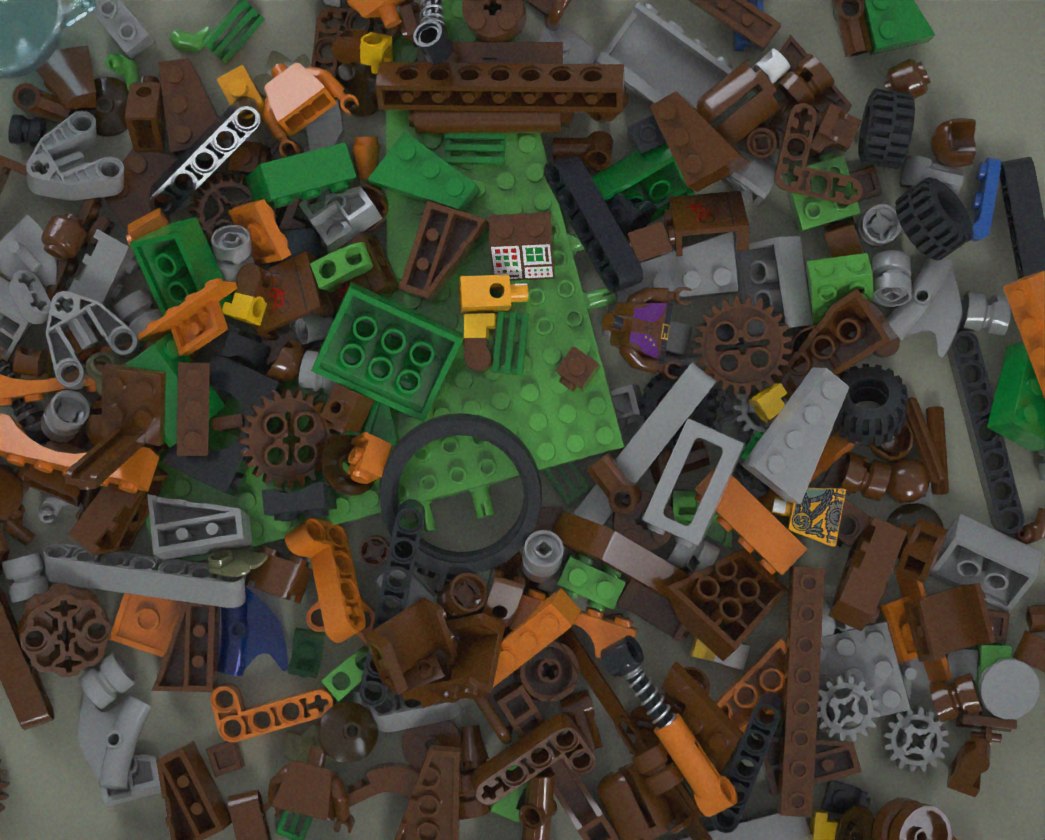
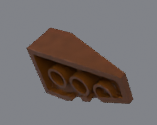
[774,288,897,402]

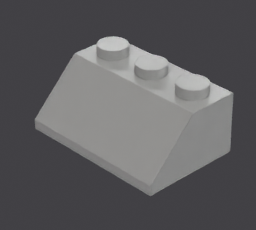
[734,236,813,335]
[930,514,1042,613]

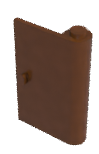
[409,42,563,133]

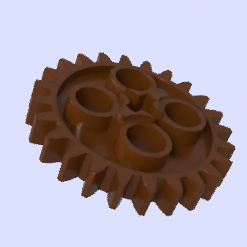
[693,295,792,394]
[237,388,338,489]

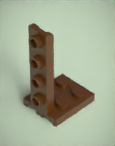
[65,364,166,490]

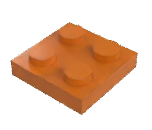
[228,199,292,265]
[109,593,184,658]

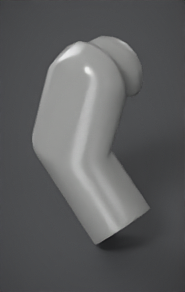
[38,495,72,523]

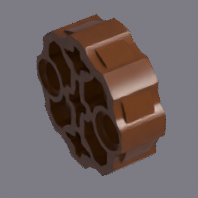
[18,583,111,677]

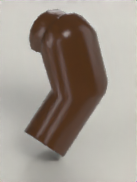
[4,503,35,546]
[1015,508,1045,544]

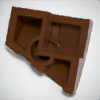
[30,46,96,109]

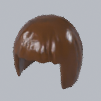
[930,118,976,168]

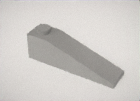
[721,150,782,206]

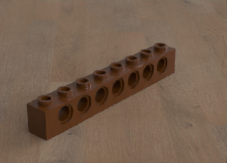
[375,62,625,112]
[777,566,825,818]

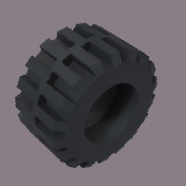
[858,88,915,169]
[895,177,973,261]
[833,364,908,447]
[639,366,720,445]

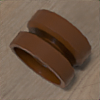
[872,797,952,840]

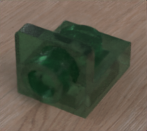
[288,627,326,678]

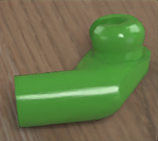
[170,25,212,53]
[105,53,141,92]

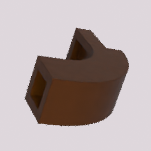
[346,762,420,807]

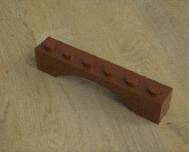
[494,683,619,840]

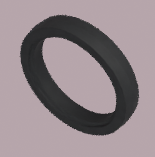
[379,413,542,575]

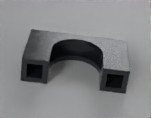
[162,353,286,496]

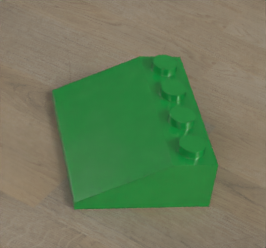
[311,282,463,422]

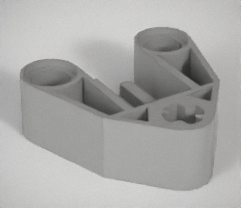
[26,111,124,201]
[46,291,141,390]

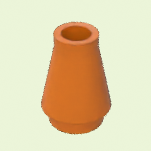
[352,136,381,179]

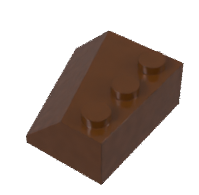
[665,548,788,661]

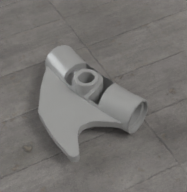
[886,257,963,358]
[78,692,152,789]

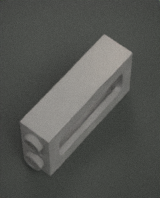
[642,418,746,548]

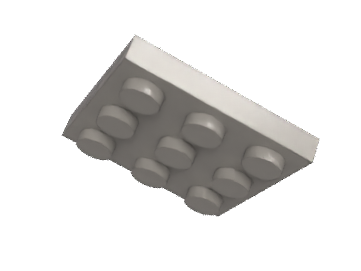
[818,620,911,730]

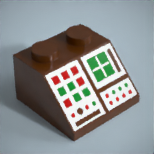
[489,212,555,281]

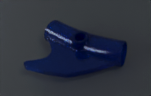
[217,586,289,676]

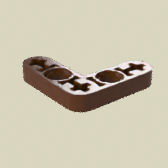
[311,7,402,75]
[774,103,863,205]

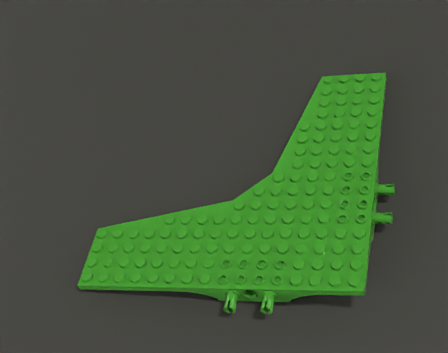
[145,0,625,562]

